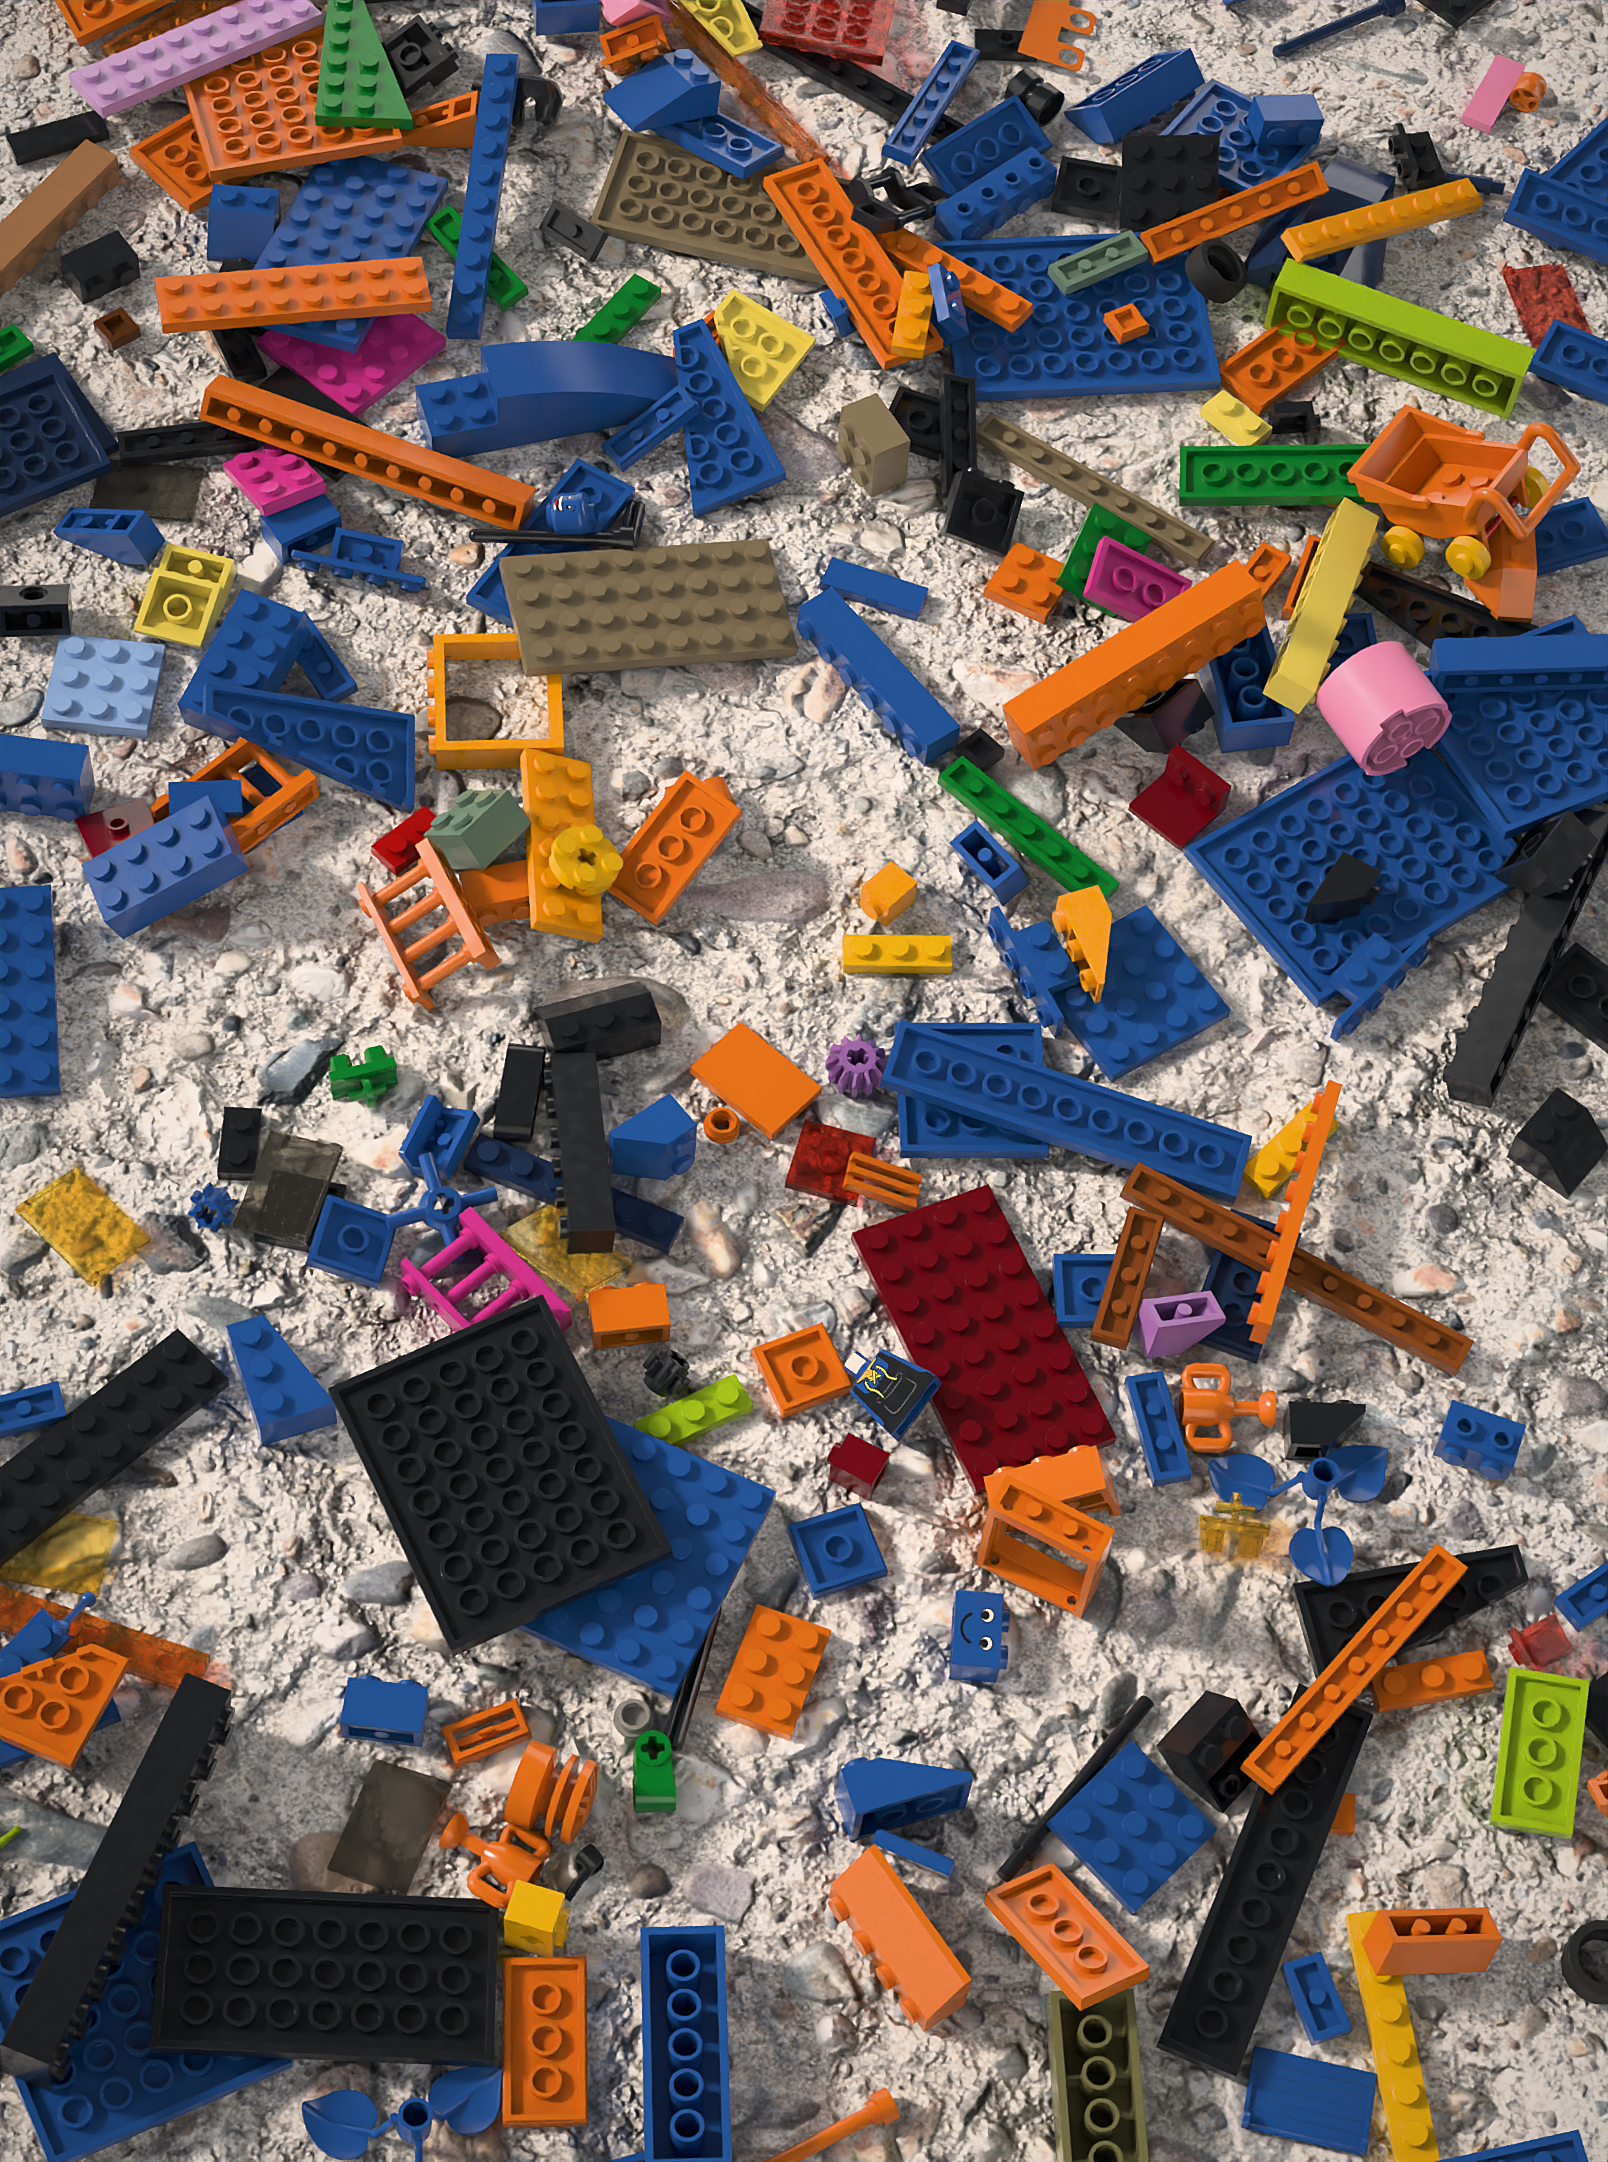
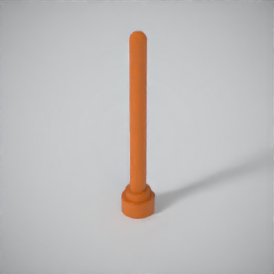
[763,2087,900,2162]

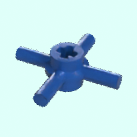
[385,1152,498,1264]

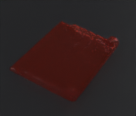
[1501,264,1592,348]

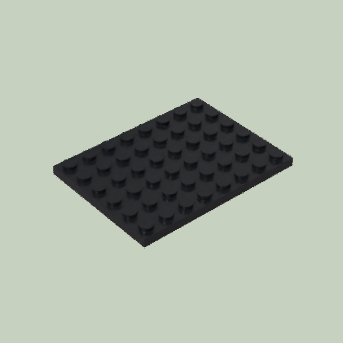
[328,1294,673,1657]

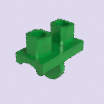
[328,1045,398,1109]

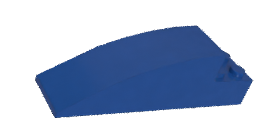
[415,340,678,459]

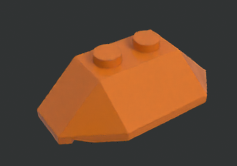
[1464,513,1537,623]

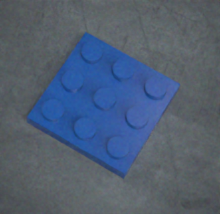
[1045,1740,1218,1915]

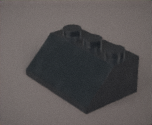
[534,981,662,1062]

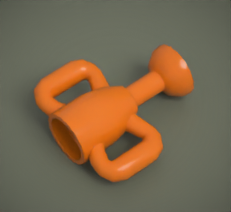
[1179,1363,1276,1453]
[439,1811,552,1909]

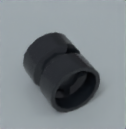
[1004,67,1065,127]

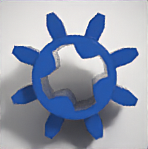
[188,1182,238,1233]

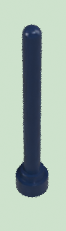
[1272,0,1406,58]

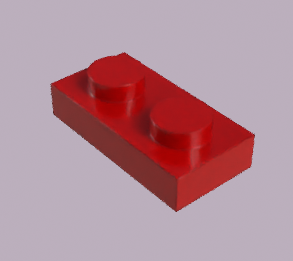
[371,805,437,876]

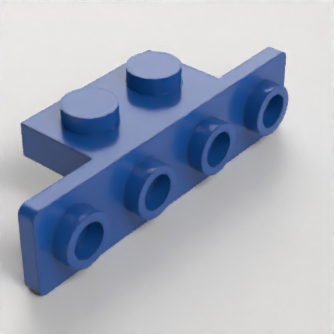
[291,527,431,593]
[987,906,1080,1037]
[1328,932,1431,1042]

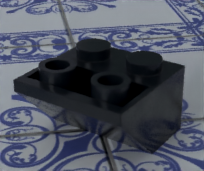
[1156,1690,1263,1813]

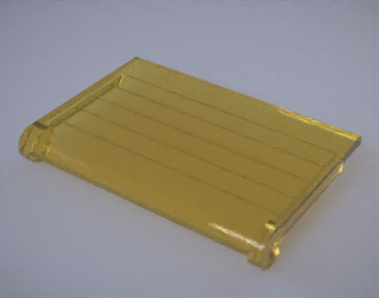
[16,1166,151,1287]
[498,1204,633,1302]
[0,1512,119,1598]

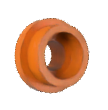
[703,1107,741,1144]

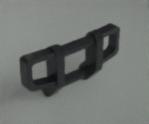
[849,167,952,234]

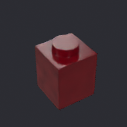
[826,1433,890,1501]

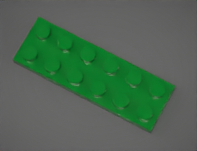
[1179,444,1378,506]

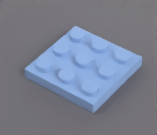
[41,635,166,738]

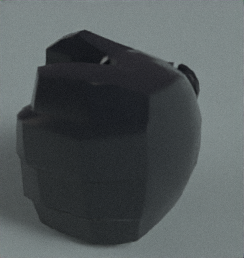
[471,73,564,127]

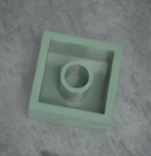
[423,789,532,870]

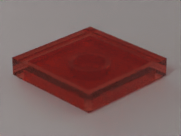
[784,1119,877,1207]

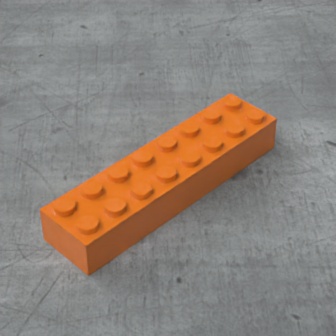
[1002,559,1266,771]

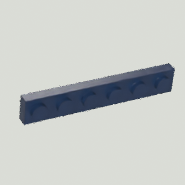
[463,1133,684,1254]

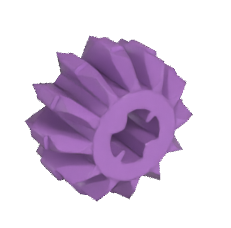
[825,1034,887,1098]

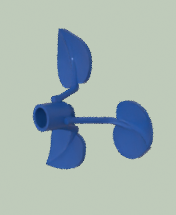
[1208,1445,1388,1587]
[301,2066,502,2162]

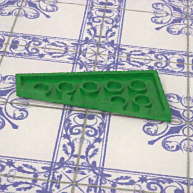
[315,0,413,130]

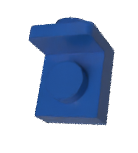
[819,288,857,339]

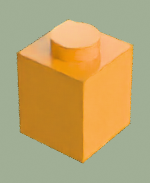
[860,861,918,927]

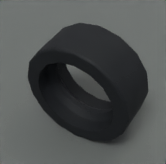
[1185,239,1248,304]
[1561,1920,1608,2004]

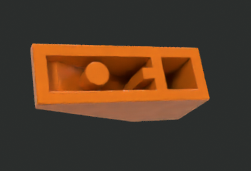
[399,90,481,148]

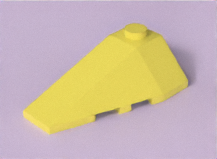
[679,0,763,58]

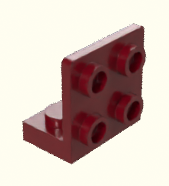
[1128,744,1231,850]

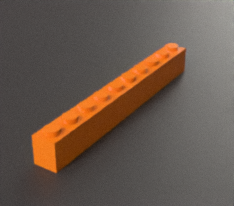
[199,374,537,530]

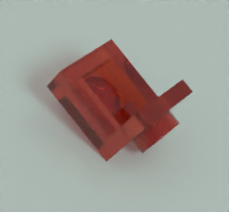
[1507,1613,1575,1671]

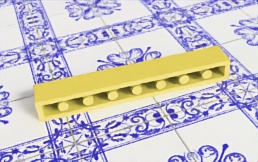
[1262,497,1380,714]

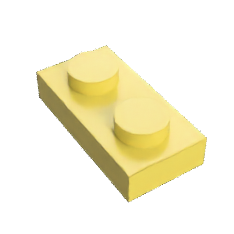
[1200,389,1273,446]

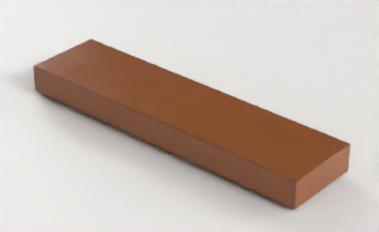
[1089,1206,1166,1351]

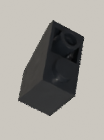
[1283,1398,1366,1461]

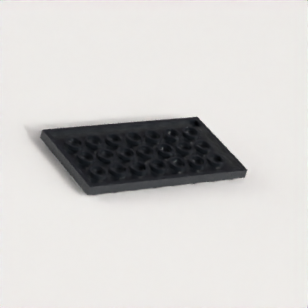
[150,1884,499,2067]

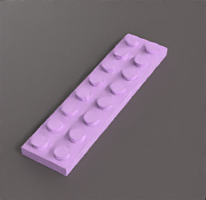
[68,0,323,118]

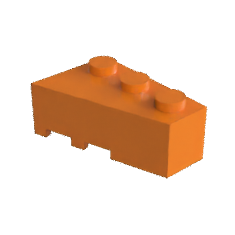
[983,1445,1121,1532]

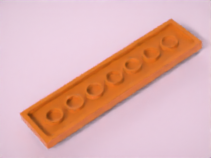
[763,158,943,370]
[154,257,432,334]

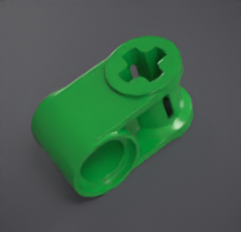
[633,1730,676,1813]

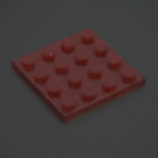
[758,0,895,67]

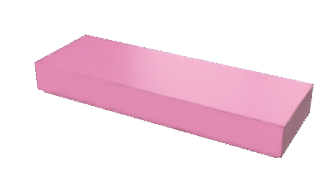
[1461,54,1526,134]

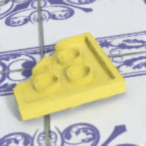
[714,289,816,412]

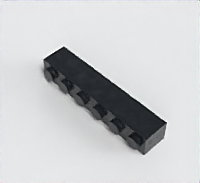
[542,1052,616,1254]

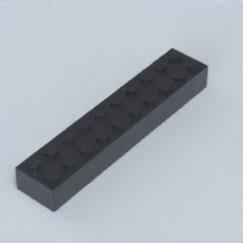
[0,1672,235,2091]

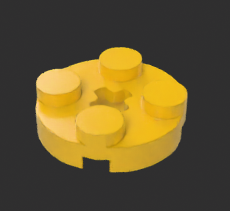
[549,824,623,895]

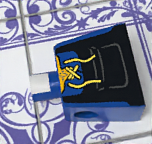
[844,1349,943,1442]

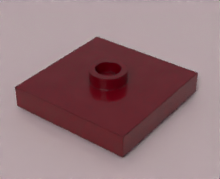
[74,798,156,859]

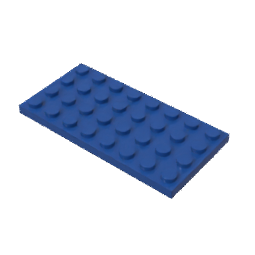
[253,156,448,354]

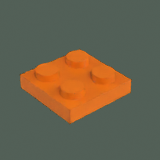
[984,541,1066,625]

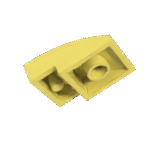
[133,543,237,649]

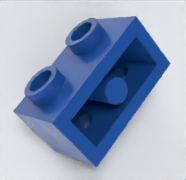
[1433,1400,1526,1481]

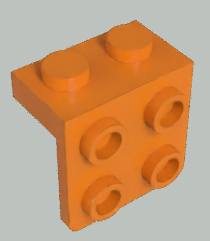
[598,14,672,77]

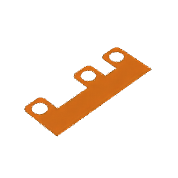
[1018,0,1096,71]

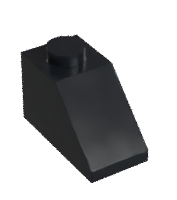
[1304,851,1381,924]

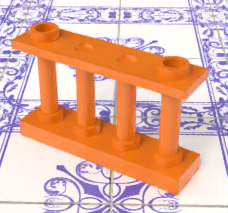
[150,737,320,855]
[356,838,501,1010]

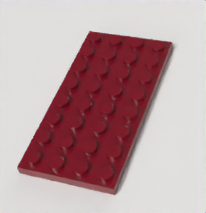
[851,1184,1117,1496]

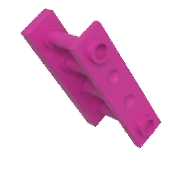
[400,1206,572,1333]

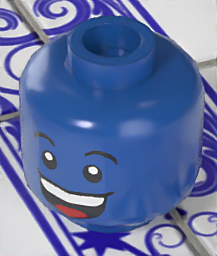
[546,492,599,534]

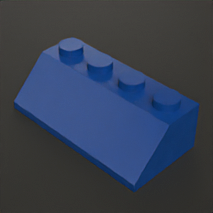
[1063,48,1205,145]

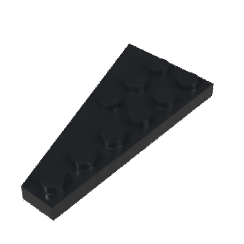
[1354,561,1539,649]

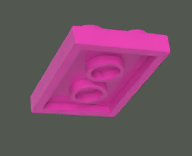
[222,443,327,517]
[1083,536,1193,623]

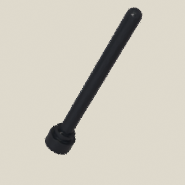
[468,526,634,551]

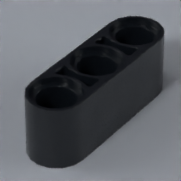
[493,1043,546,1144]

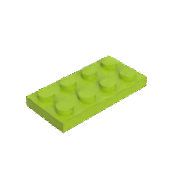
[1489,1667,1590,1839]

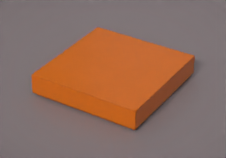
[752,1322,853,1418]

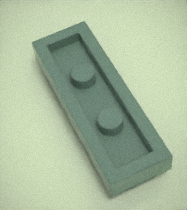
[1047,230,1149,296]

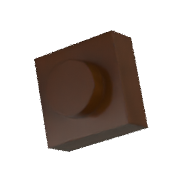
[93,307,141,351]

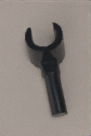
[564,1844,604,1902]

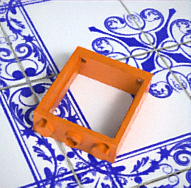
[976,1474,1115,1619]

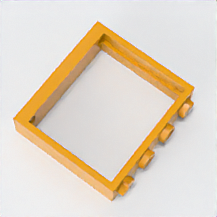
[426,633,564,770]

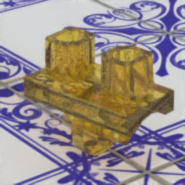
[1195,1492,1271,1559]

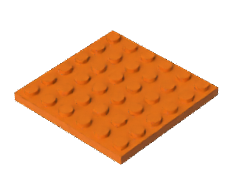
[182,25,403,182]

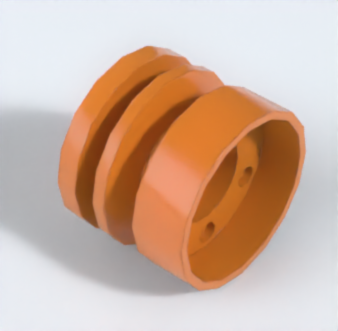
[504,1740,599,1844]

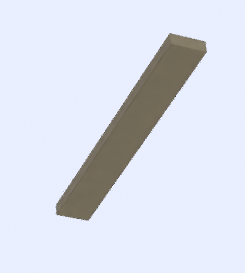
[976,412,1216,570]

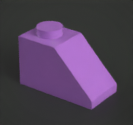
[1132,1291,1226,1359]

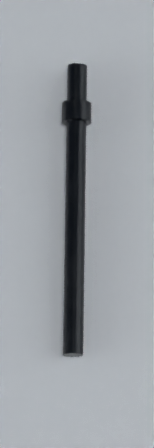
[997,1695,1154,1882]

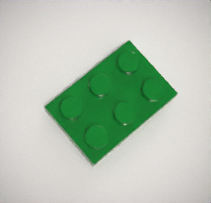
[1055,503,1152,618]

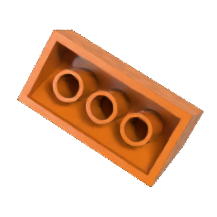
[828,1844,972,2032]

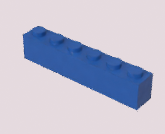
[797,587,960,766]
[1429,634,1608,693]

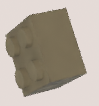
[836,393,911,497]

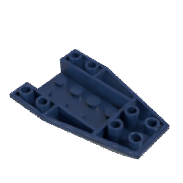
[1244,155,1396,290]

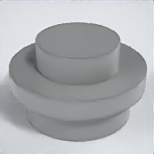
[613,1699,654,1739]

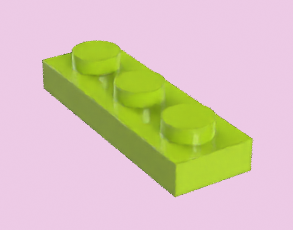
[633,1373,753,1447]

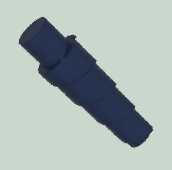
[1445,172,1506,196]

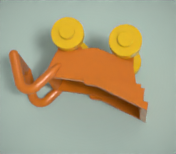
[1347,404,1581,579]

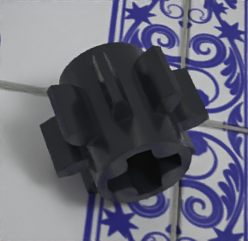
[642,1349,691,1397]

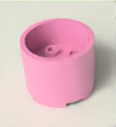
[1316,641,1452,776]

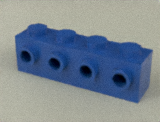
[934,146,1057,241]

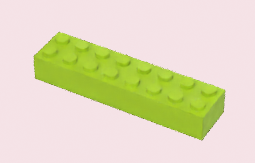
[1263,257,1536,420]

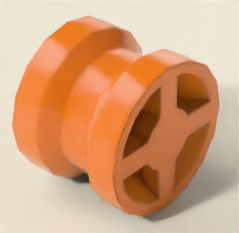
[1509,72,1547,113]

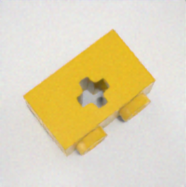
[504,1880,570,1957]

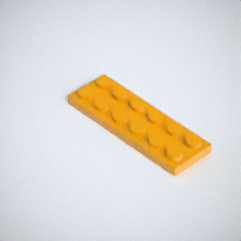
[520,748,604,943]

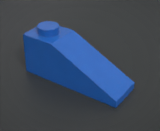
[53,508,166,565]

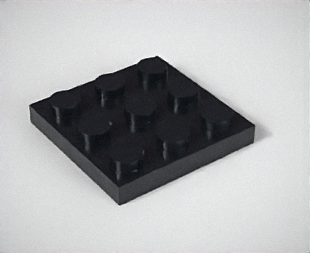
[1119,134,1220,233]

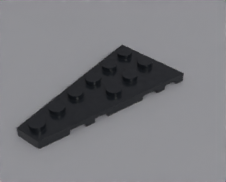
[1290,1544,1529,1679]

